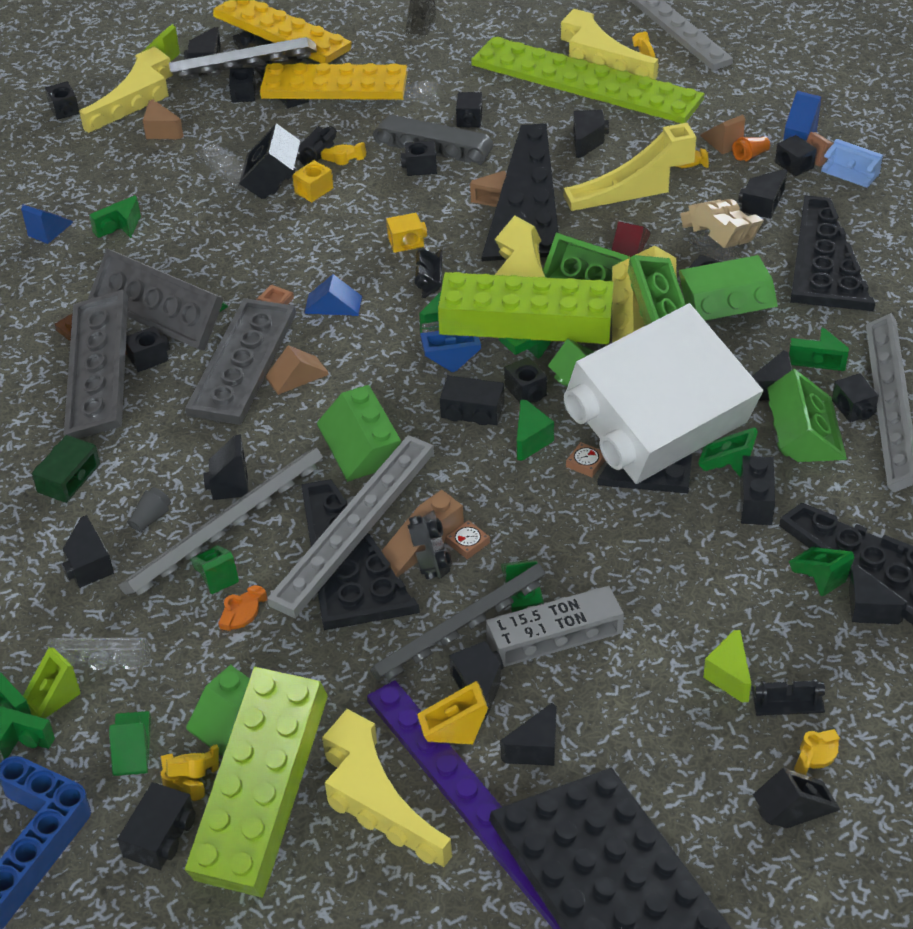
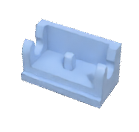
[821,139,883,188]

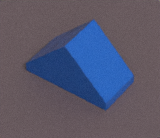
[21,204,73,244]
[305,274,362,316]
[420,331,481,372]

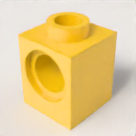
[292,160,334,202]
[386,212,427,253]

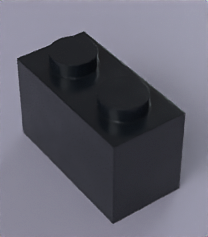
[440,375,505,425]
[740,456,775,525]
[117,782,196,870]

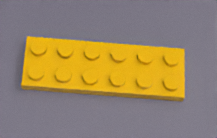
[213,0,352,63]
[260,63,407,100]

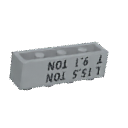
[486,586,624,667]

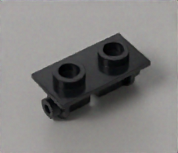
[297,126,337,166]
[414,247,443,298]
[407,510,452,579]
[751,679,825,716]

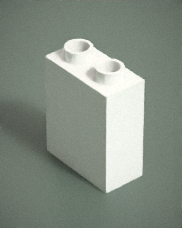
[564,303,764,484]

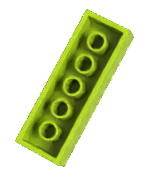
[438,272,614,344]
[185,666,328,898]

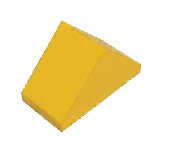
[417,681,488,744]

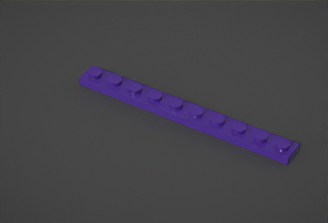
[367,680,561,929]

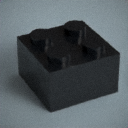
[239,124,300,199]

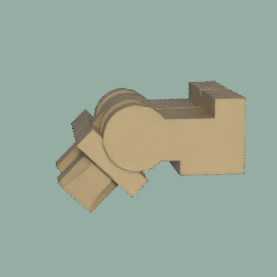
[680,199,764,248]

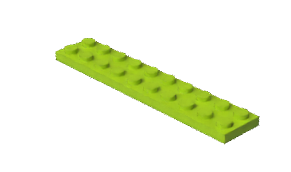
[471,36,705,124]

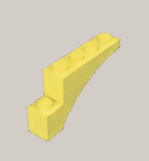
[561,9,658,80]
[79,46,173,133]
[563,123,696,211]
[495,215,545,277]
[612,246,677,343]
[322,709,452,867]

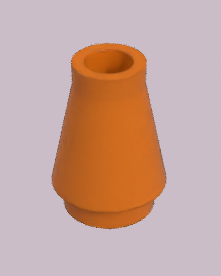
[732,136,770,162]

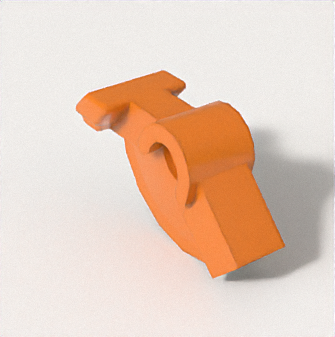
[218,585,267,631]

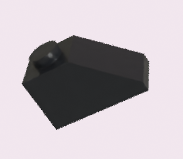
[184,27,221,60]
[573,110,609,158]
[738,169,787,219]
[204,434,249,500]
[61,515,114,588]
[449,641,504,721]
[753,768,840,829]

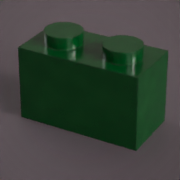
[31,435,100,503]

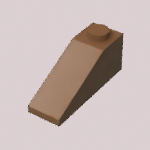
[382,490,464,577]

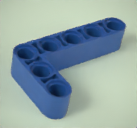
[0,756,91,929]

